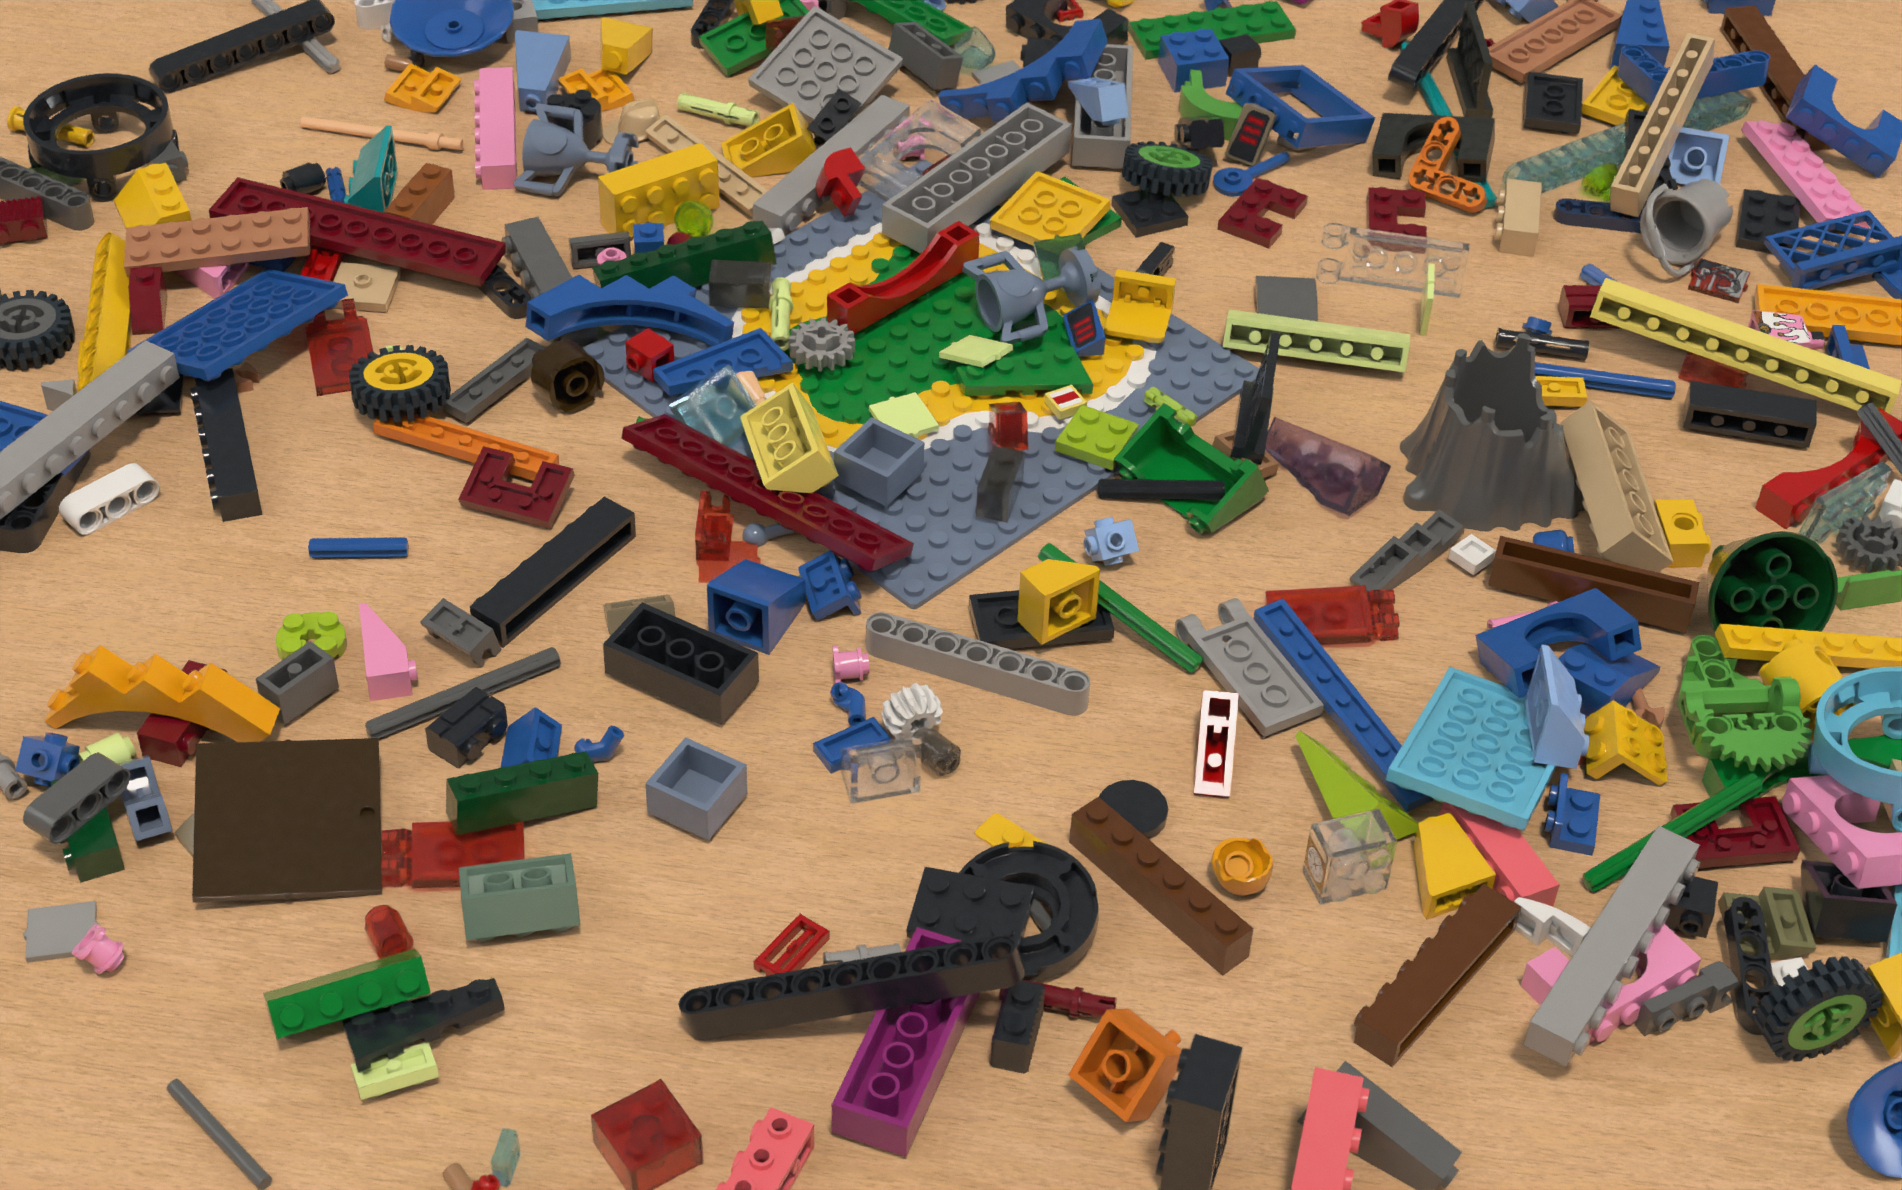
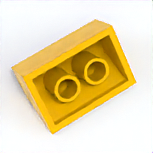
[114,163,192,229]

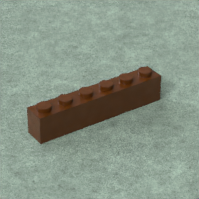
[1488,536,1700,633]
[1069,797,1254,976]
[1354,884,1521,1067]

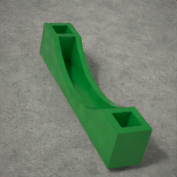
[1702,734,1902,811]

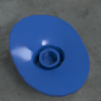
[1846,1060,1902,1178]

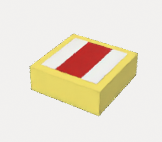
[1044,385,1087,420]

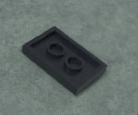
[1524,72,1583,133]
[1736,189,1801,254]
[906,867,1035,952]

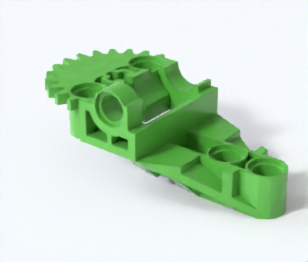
[1677,635,1813,772]

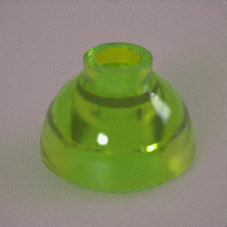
[1581,163,1618,201]
[674,200,714,237]

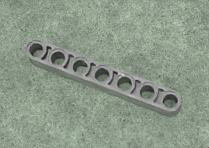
[866,612,1090,716]

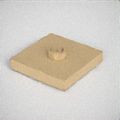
[333,262,401,313]

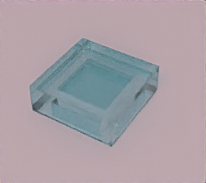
[491,1128,521,1187]

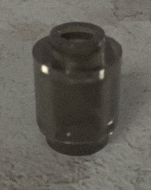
[908,727,961,776]

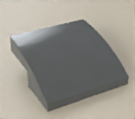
[1255,276,1318,321]

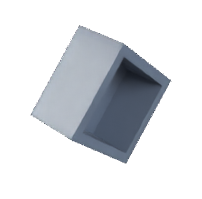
[834,417,925,506]
[645,737,748,840]

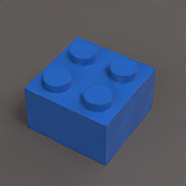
[1158,29,1229,93]

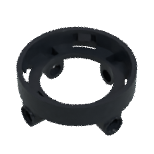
[23,73,179,201]

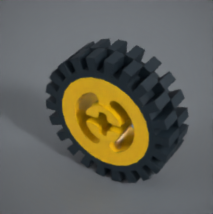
[349,345,451,422]

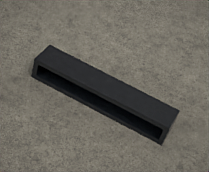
[190,368,262,522]
[469,496,636,648]

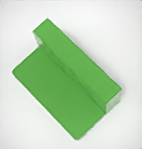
[1836,570,1902,611]

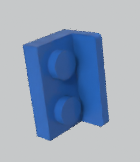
[798,550,862,620]
[1544,773,1600,856]

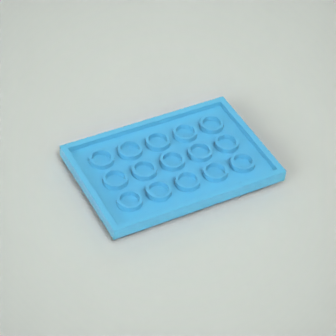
[1386,667,1582,831]

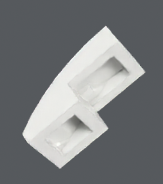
[1514,897,1591,957]

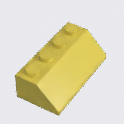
[740,382,839,493]

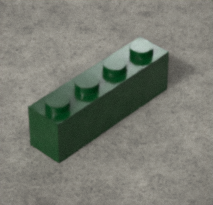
[446,751,598,835]

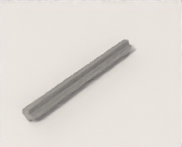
[251,0,341,74]

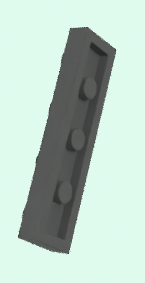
[443,338,546,423]

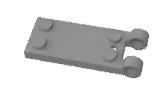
[1175,598,1324,737]

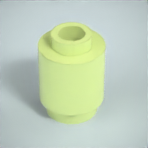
[78,732,136,763]

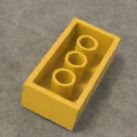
[598,143,720,238]

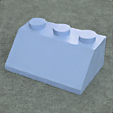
[1525,645,1589,769]

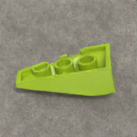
[1295,730,1418,848]

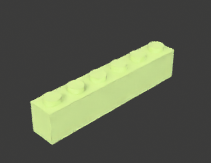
[1223,309,1410,373]

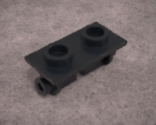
[807,89,862,146]

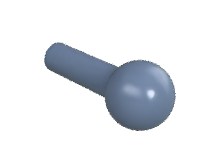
[742,523,796,547]

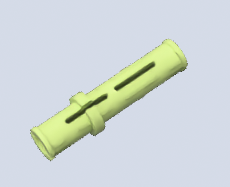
[677,93,760,127]
[769,277,793,351]

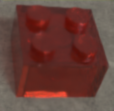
[591,1079,704,1190]

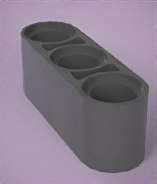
[23,753,131,844]

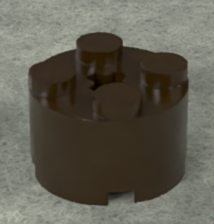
[531,339,605,413]

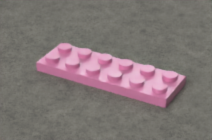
[1741,120,1870,228]

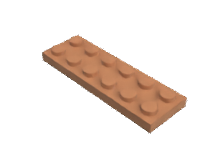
[1488,0,1622,83]
[124,207,310,276]

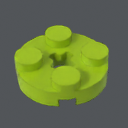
[276,611,347,660]

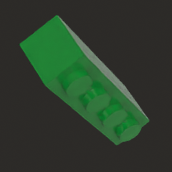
[263,949,431,1039]

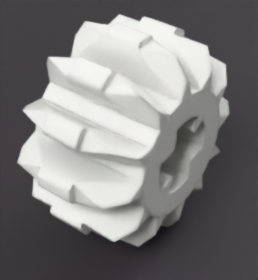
[881,683,943,742]

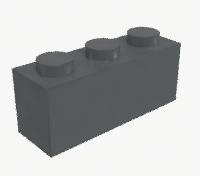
[888,22,964,91]

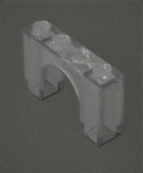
[858,100,981,202]

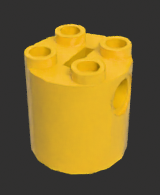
[1759,639,1856,740]

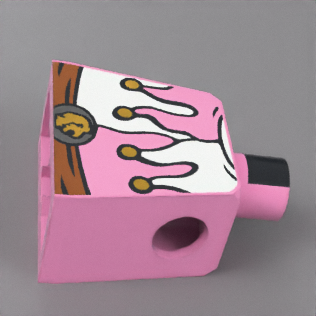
[1748,310,1824,350]

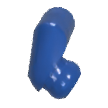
[830,682,866,726]
[574,726,624,763]

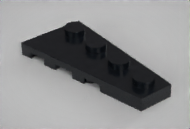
[342,978,505,1073]

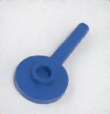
[1213,151,1290,197]

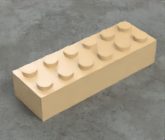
[1560,401,1673,573]

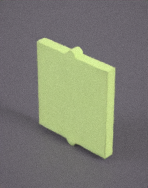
[1420,263,1435,336]
[939,335,1013,367]
[869,392,939,438]

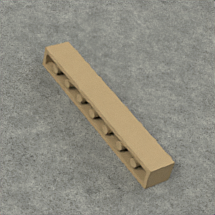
[1610,33,1715,217]

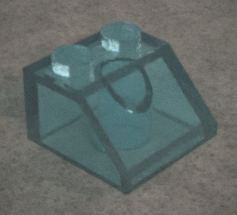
[668,365,756,446]

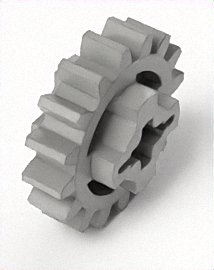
[788,317,855,371]

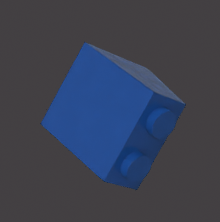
[707,559,806,655]

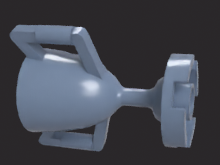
[513,104,639,196]
[962,246,1100,344]

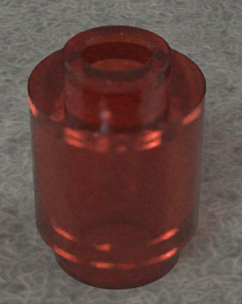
[364,905,414,959]

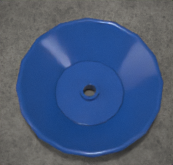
[389,0,514,57]

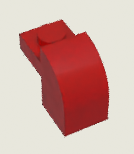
[1361,0,1419,47]
[816,147,866,217]

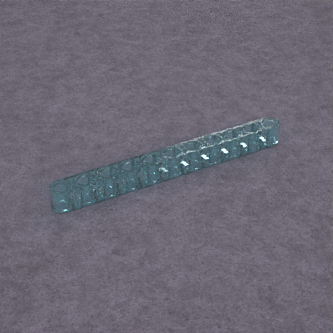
[1503,91,1752,194]

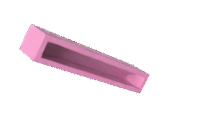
[474,67,517,190]

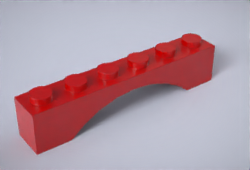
[827,221,980,334]
[1755,408,1902,530]

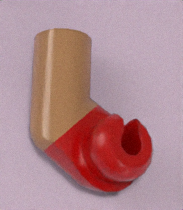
[443,1163,500,1190]

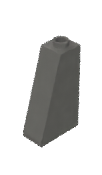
[1297,1061,1462,1190]

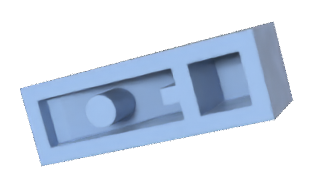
[1068,77,1129,126]

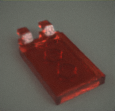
[305,298,373,396]
[1265,585,1400,645]
[382,821,525,888]

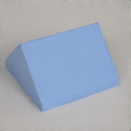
[1668,127,1729,185]

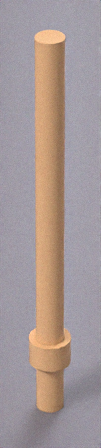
[300,116,464,150]

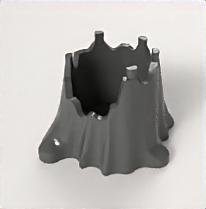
[1400,333,1585,532]

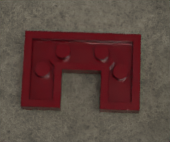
[1217,177,1308,249]
[1367,187,1427,253]
[458,446,575,528]
[1670,796,1800,868]

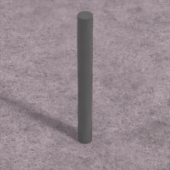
[167,1079,272,1190]

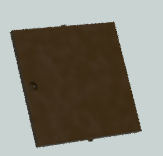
[192,738,382,903]

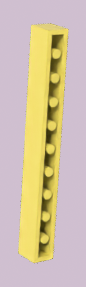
[1590,278,1901,414]

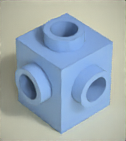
[1084,517,1139,566]

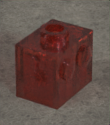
[988,402,1028,454]

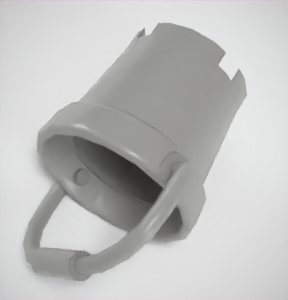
[1640,179,1733,278]

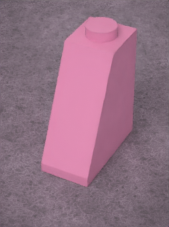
[174,262,249,299]

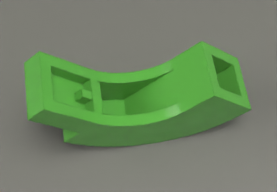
[1179,70,1243,141]

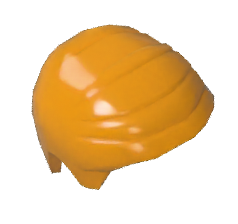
[1211,837,1273,896]

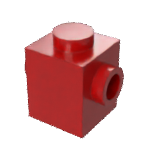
[625,328,675,383]

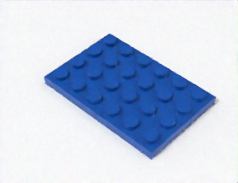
[127,268,348,381]

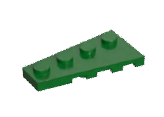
[955,346,1093,396]

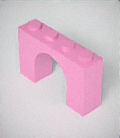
[1781,775,1902,889]
[1521,924,1701,1045]

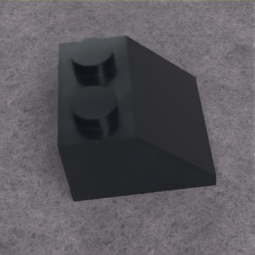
[1801,860,1897,943]

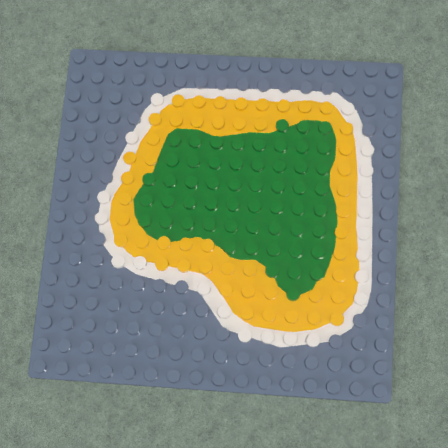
[583,160,1259,609]

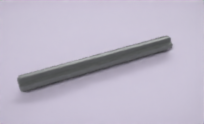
[365,647,561,739]

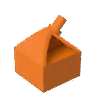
[1068,1008,1182,1122]

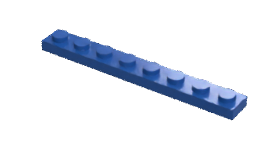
[1253,598,1434,812]

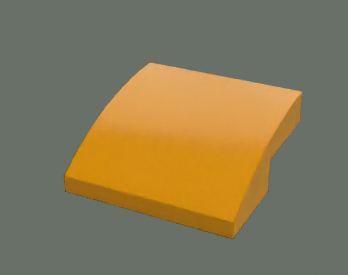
[384,63,461,113]
[558,68,635,111]

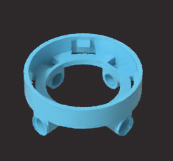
[1808,667,1902,832]

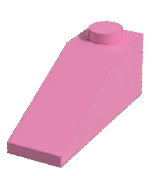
[359,603,418,701]

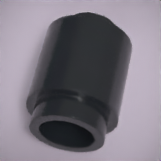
[280,162,326,194]

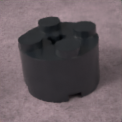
[546,90,603,150]

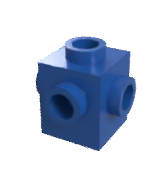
[15,732,80,787]

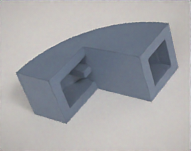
[118,755,173,841]

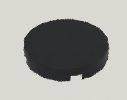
[1099,780,1169,839]

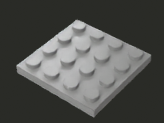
[748,5,903,126]

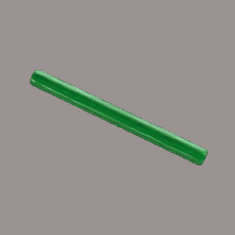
[1038,543,1203,673]
[1582,773,1763,892]

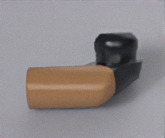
[384,50,425,72]

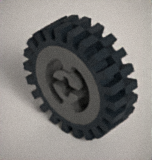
[0,290,75,370]

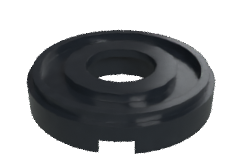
[959,841,1099,981]

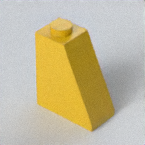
[600,17,653,75]
[1413,812,1496,920]

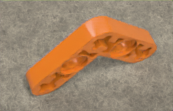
[1408,117,1487,213]

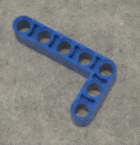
[1618,45,1770,105]

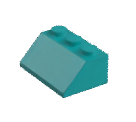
[344,126,398,213]

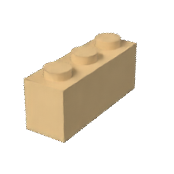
[1495,178,1542,257]

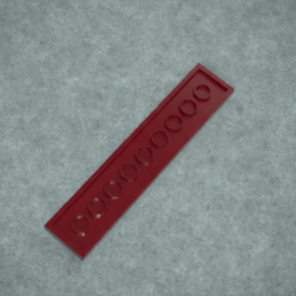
[209,177,506,287]
[621,414,914,571]

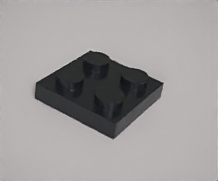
[1111,189,1189,238]

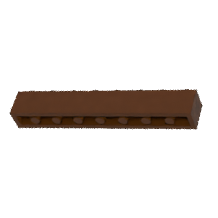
[1720,6,1833,151]

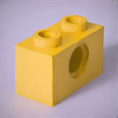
[1654,499,1711,568]

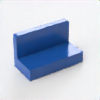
[1825,325,1870,370]
[501,707,562,767]

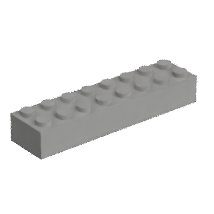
[882,103,1072,253]

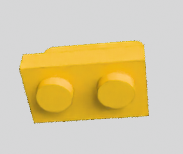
[1104,269,1176,343]
[1584,700,1668,786]

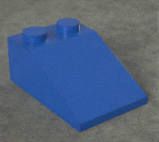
[1558,643,1660,717]

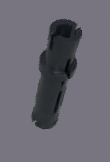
[1495,328,1589,360]

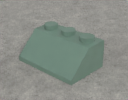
[459,853,580,942]

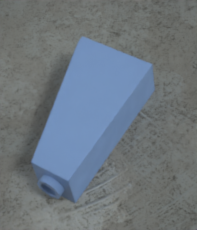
[515,30,571,113]

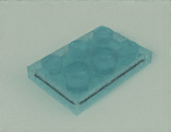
[1798,461,1892,543]

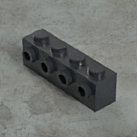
[1683,381,1817,448]

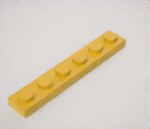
[1714,624,1902,669]

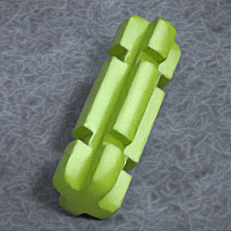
[1144,387,1197,427]

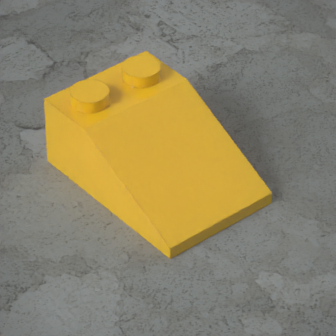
[721,103,817,177]

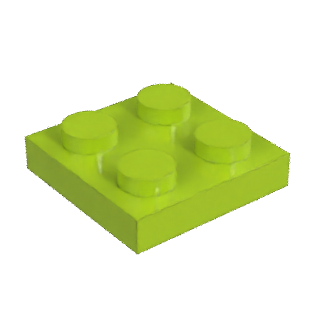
[1055,405,1139,471]

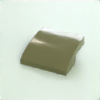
[1718,887,1816,960]

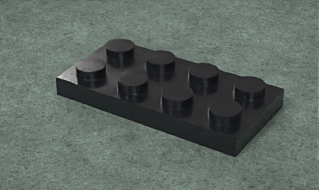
[969,590,1114,649]

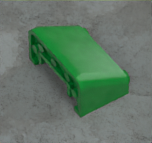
[1114,403,1269,534]

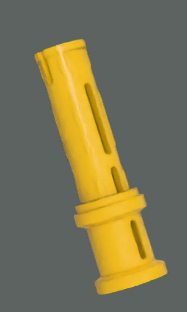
[7,106,95,147]

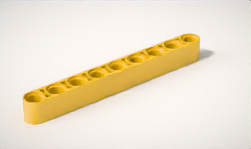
[76,231,130,393]

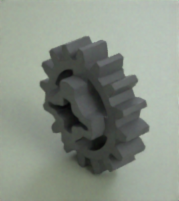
[1836,515,1902,573]

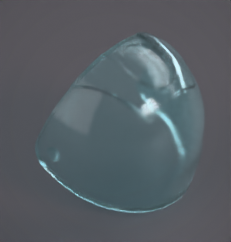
[953,27,996,70]

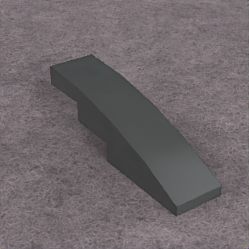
[1350,509,1464,599]

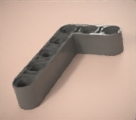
[0,157,94,231]

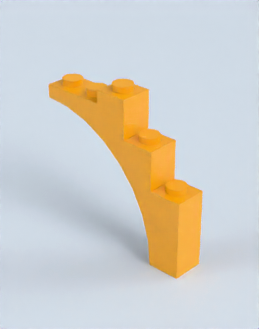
[44,645,280,742]

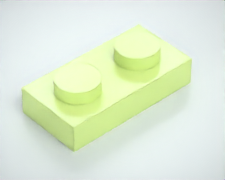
[351,1043,439,1100]

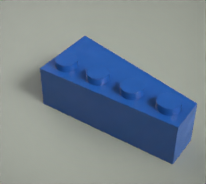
[1610,0,1670,70]

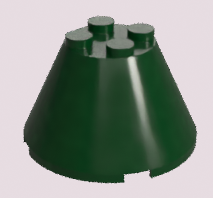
[1707,531,1838,662]

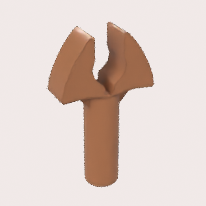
[227,362,260,392]
[1631,688,1665,730]

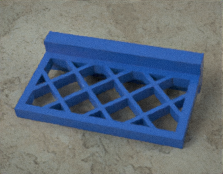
[1764,210,1902,289]

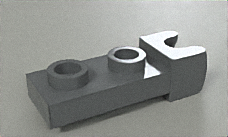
[1635,961,1739,1036]

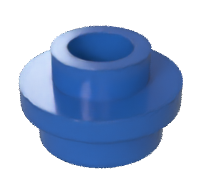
[1522,317,1553,336]

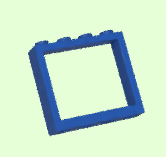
[1225,65,1375,148]

